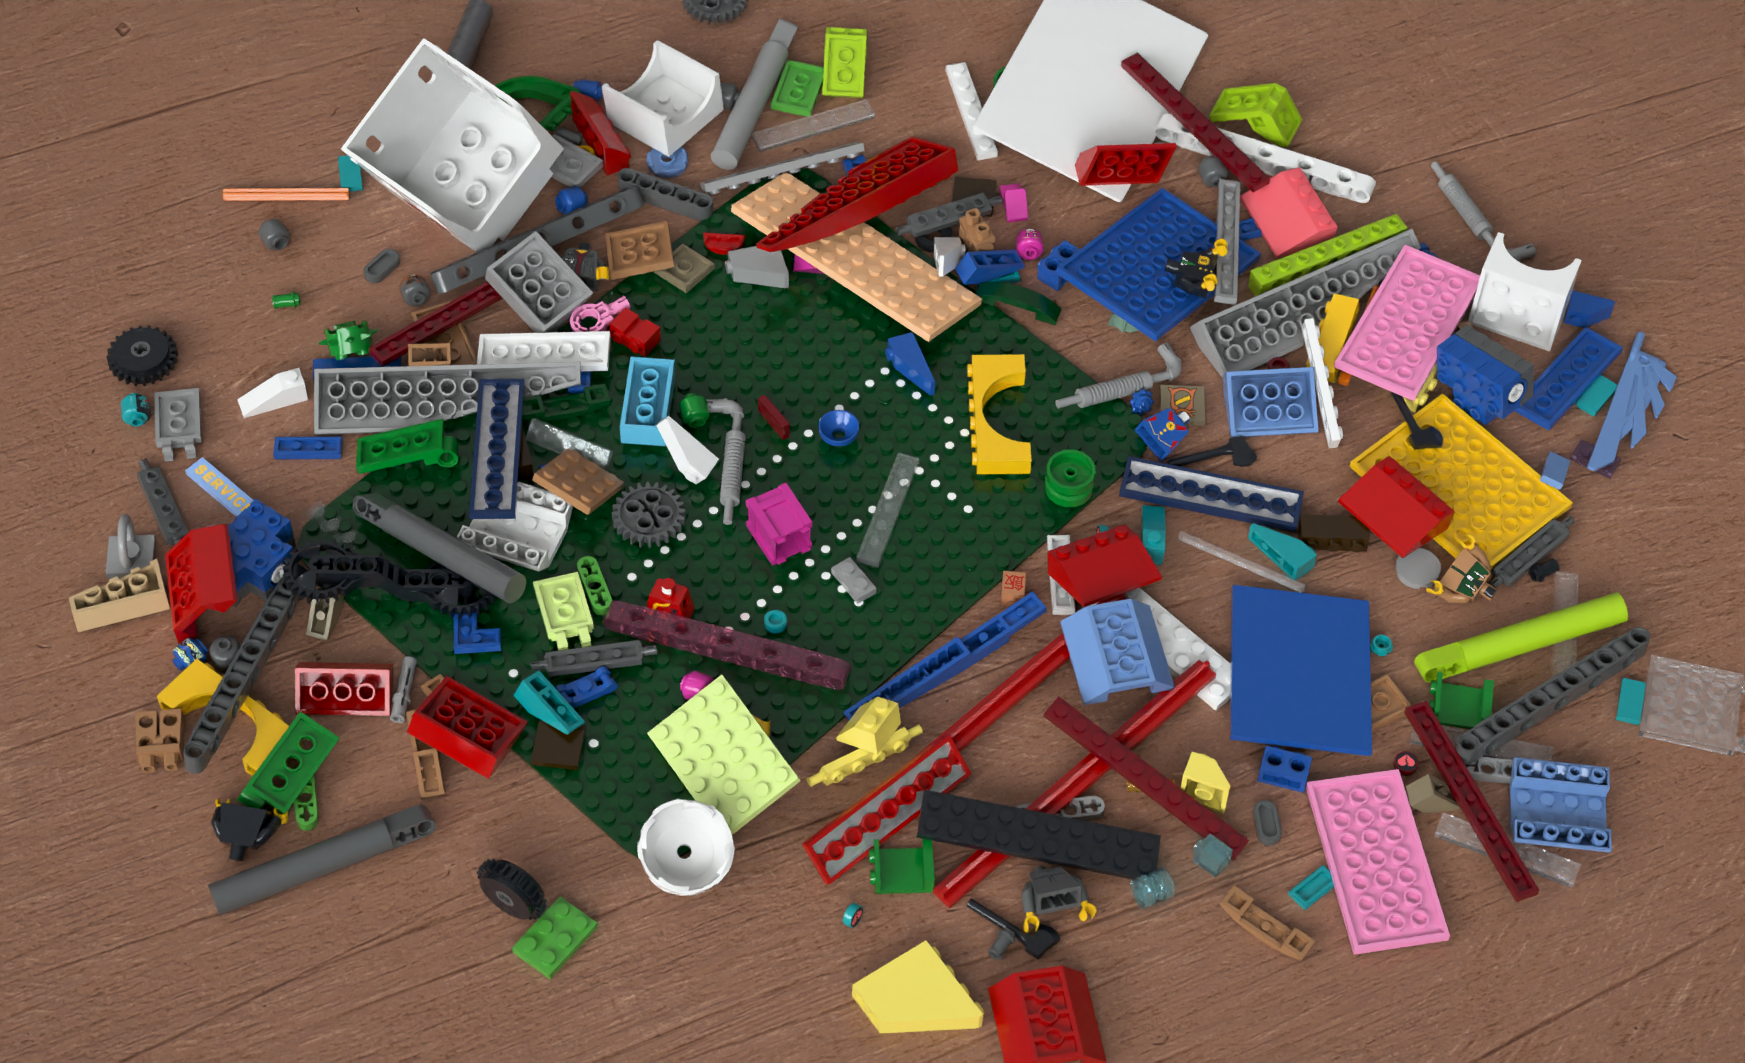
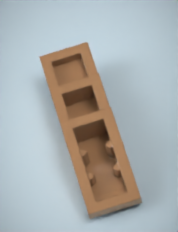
[406,710,445,799]

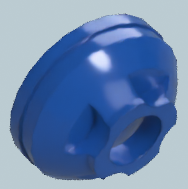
[819,410,859,446]

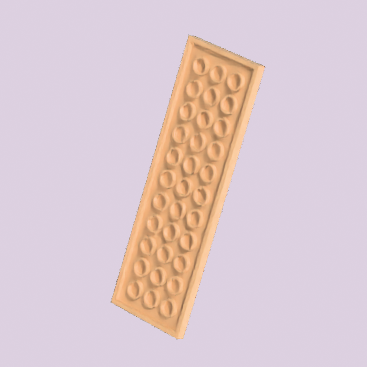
[731,172,982,342]

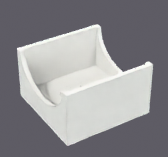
[602,40,724,157]
[1468,232,1582,352]

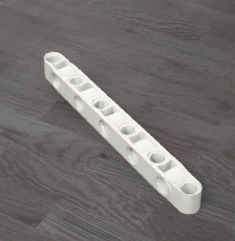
[1155,113,1376,203]

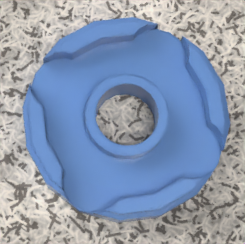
[647,147,688,178]

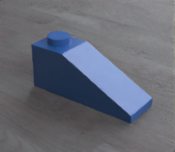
[955,249,1025,285]
[885,332,935,396]

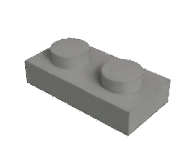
[831,557,876,604]

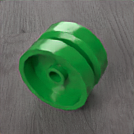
[1045,449,1096,507]

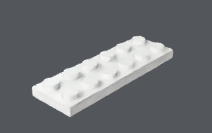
[477,331,611,371]

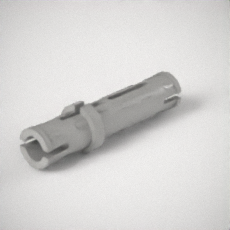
[390,657,417,723]

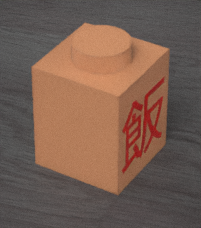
[1000,571,1026,607]

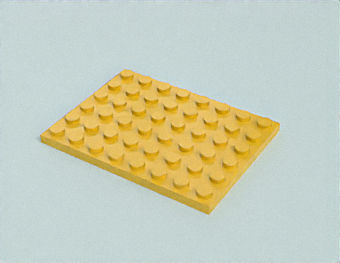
[1349,393,1573,571]

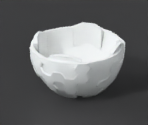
[637,799,735,896]

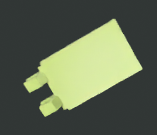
[533,572,594,651]

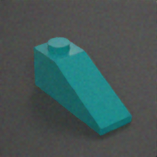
[1141,505,1166,565]
[1248,523,1317,582]
[513,670,585,735]

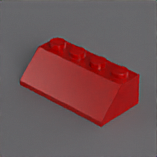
[570,91,631,176]
[295,662,393,716]

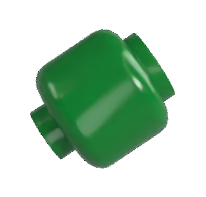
[679,393,710,428]

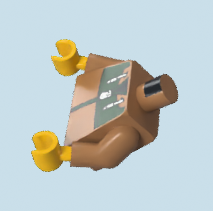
[1426,533,1498,603]

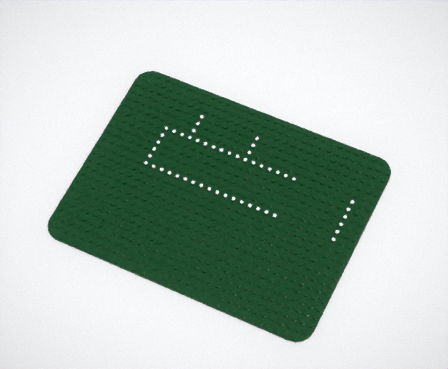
[298,168,1147,858]

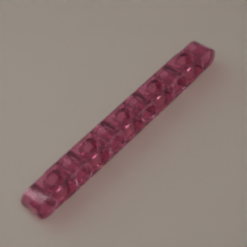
[603,601,851,690]

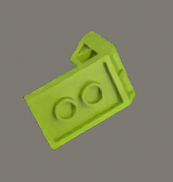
[822,27,868,98]
[1209,83,1303,148]

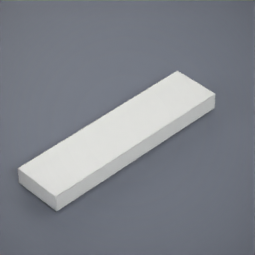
[1047,535,1076,615]

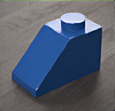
[1564,291,1615,328]

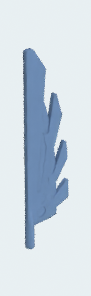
[1587,332,1677,471]

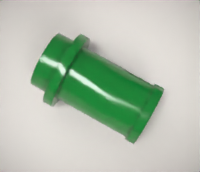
[272,291,301,309]

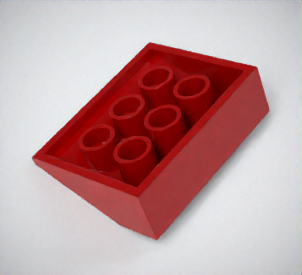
[1075,143,1177,186]
[1338,455,1455,558]
[1048,525,1162,607]
[407,676,528,779]

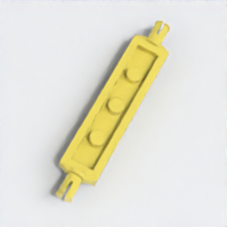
[807,724,923,787]

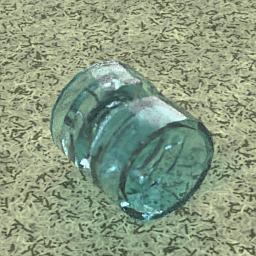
[1130,867,1175,909]

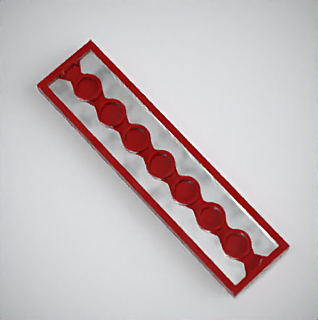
[802,734,972,885]

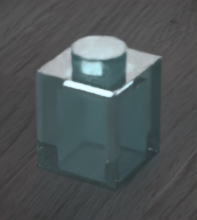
[1193,834,1233,877]

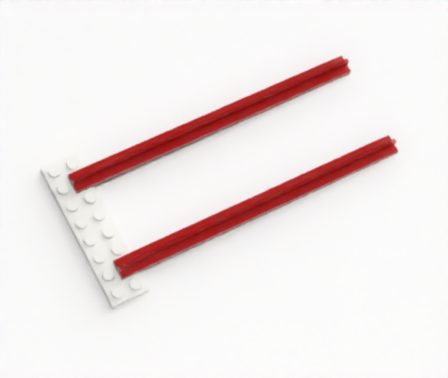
[905,588,1231,908]

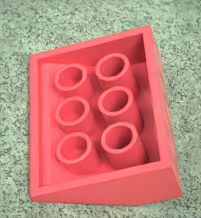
[1240,167,1337,259]

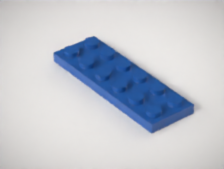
[1515,327,1623,431]

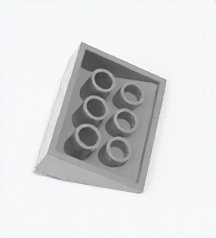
[485,231,593,333]

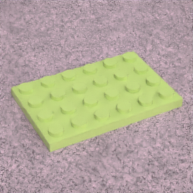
[647,675,801,835]

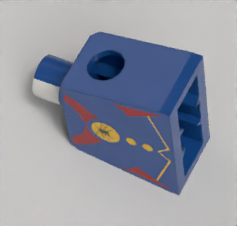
[1135,408,1190,462]

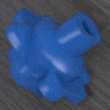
[1130,389,1154,415]

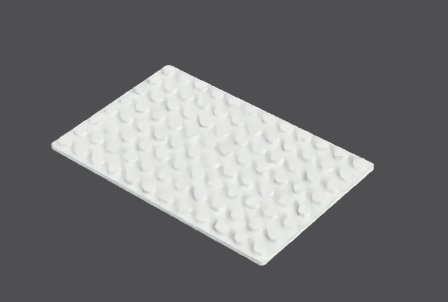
[973,0,1208,202]

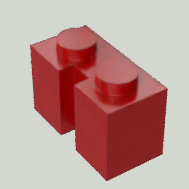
[609,307,661,357]

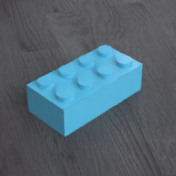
[620,357,675,446]

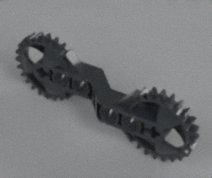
[283,537,498,619]

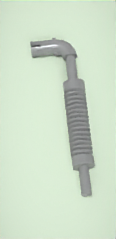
[1430,161,1536,261]
[1055,343,1182,408]
[706,398,746,525]

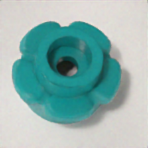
[1370,635,1393,657]

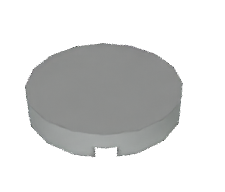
[1395,548,1441,589]

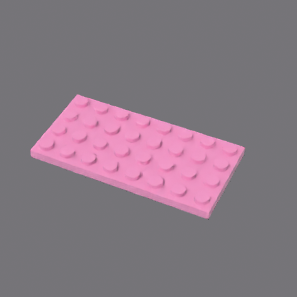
[1334,245,1480,401]
[1306,769,1450,955]

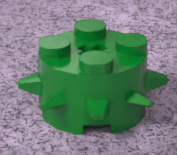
[319,320,378,360]

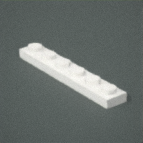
[946,62,998,160]
[1302,318,1343,449]

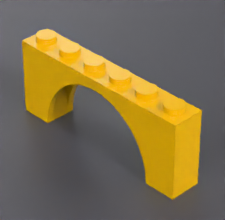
[967,355,1031,474]
[157,659,302,777]

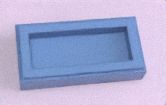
[1540,451,1570,490]

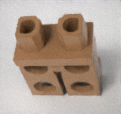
[959,208,995,255]
[135,708,185,773]

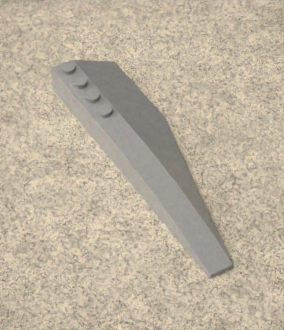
[1190,229,1421,377]
[314,362,581,435]

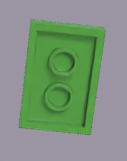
[771,60,824,117]
[512,896,598,979]

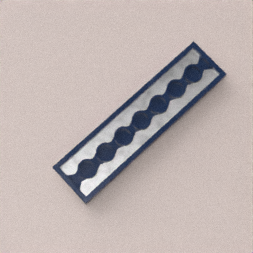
[469,379,525,519]
[1119,456,1304,532]

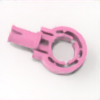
[570,296,631,332]

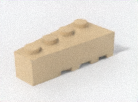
[69,558,170,632]

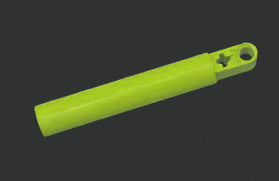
[1414,592,1628,683]

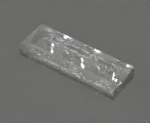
[303,501,357,549]

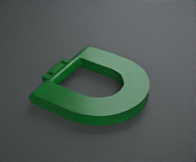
[495,76,581,131]

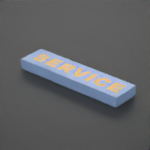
[185,457,254,517]

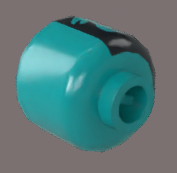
[120,393,151,427]

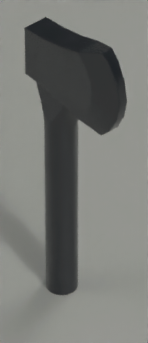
[1390,391,1443,450]
[1167,435,1257,467]
[966,898,1060,959]

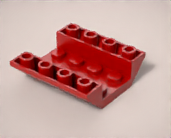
[165,524,237,644]
[988,965,1107,1063]

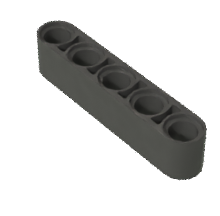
[617,168,713,221]

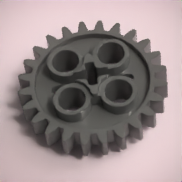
[683,0,748,25]
[612,482,686,548]

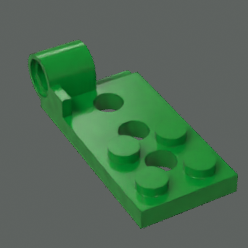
[356,419,459,474]
[237,711,340,814]

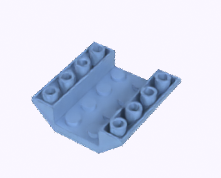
[1060,599,1175,705]
[1509,757,1612,853]

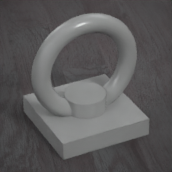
[105,514,156,579]

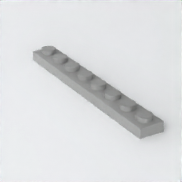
[700,141,865,195]
[1214,179,1240,305]

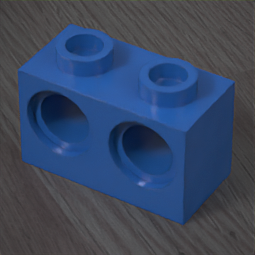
[1037,240,1080,291]
[1257,746,1312,793]

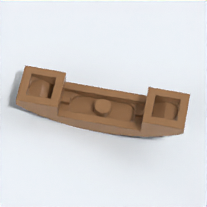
[1220,886,1315,961]

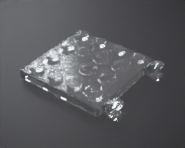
[1638,655,1745,756]

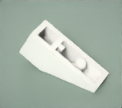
[934,237,965,276]
[238,368,308,418]
[656,416,719,484]

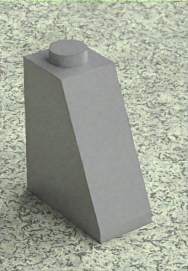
[725,246,789,288]

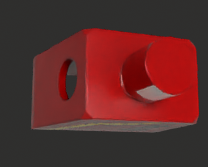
[645,578,695,628]

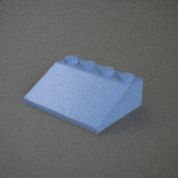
[1222,367,1319,438]

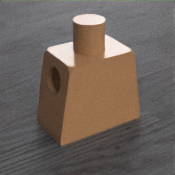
[408,343,451,366]

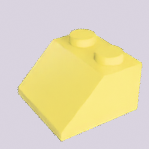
[836,696,901,754]
[1181,752,1230,814]

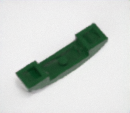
[976,282,1061,326]
[523,384,610,421]

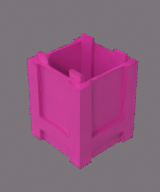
[746,483,812,566]

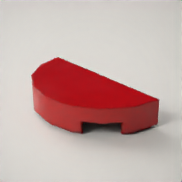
[703,233,745,255]

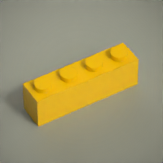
[1306,293,1359,383]

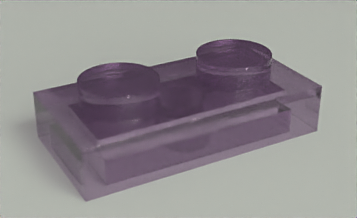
[1570,440,1621,479]

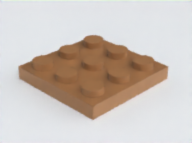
[605,221,675,280]
[532,448,624,515]

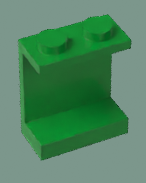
[1429,672,1494,729]
[869,839,935,894]

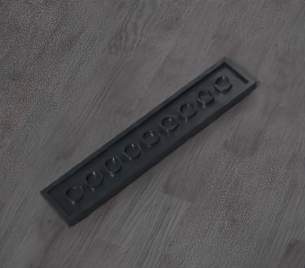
[916,790,1161,883]

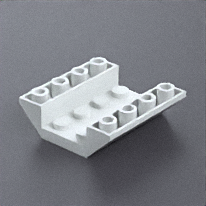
[457,482,573,571]

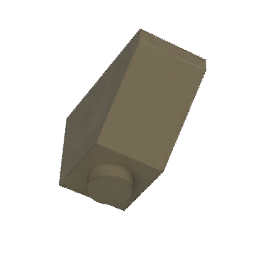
[306,587,344,640]
[1406,774,1461,813]

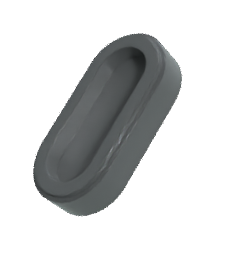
[364,249,400,283]
[1253,800,1282,846]

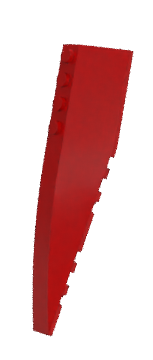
[756,136,959,252]

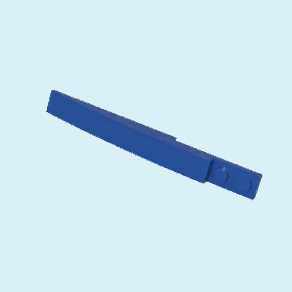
[843,591,1047,721]

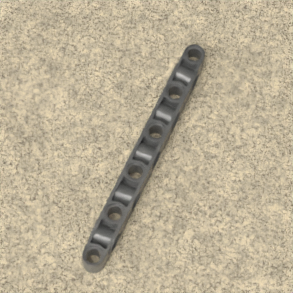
[430,185,644,294]
[184,577,299,774]
[1456,627,1651,765]

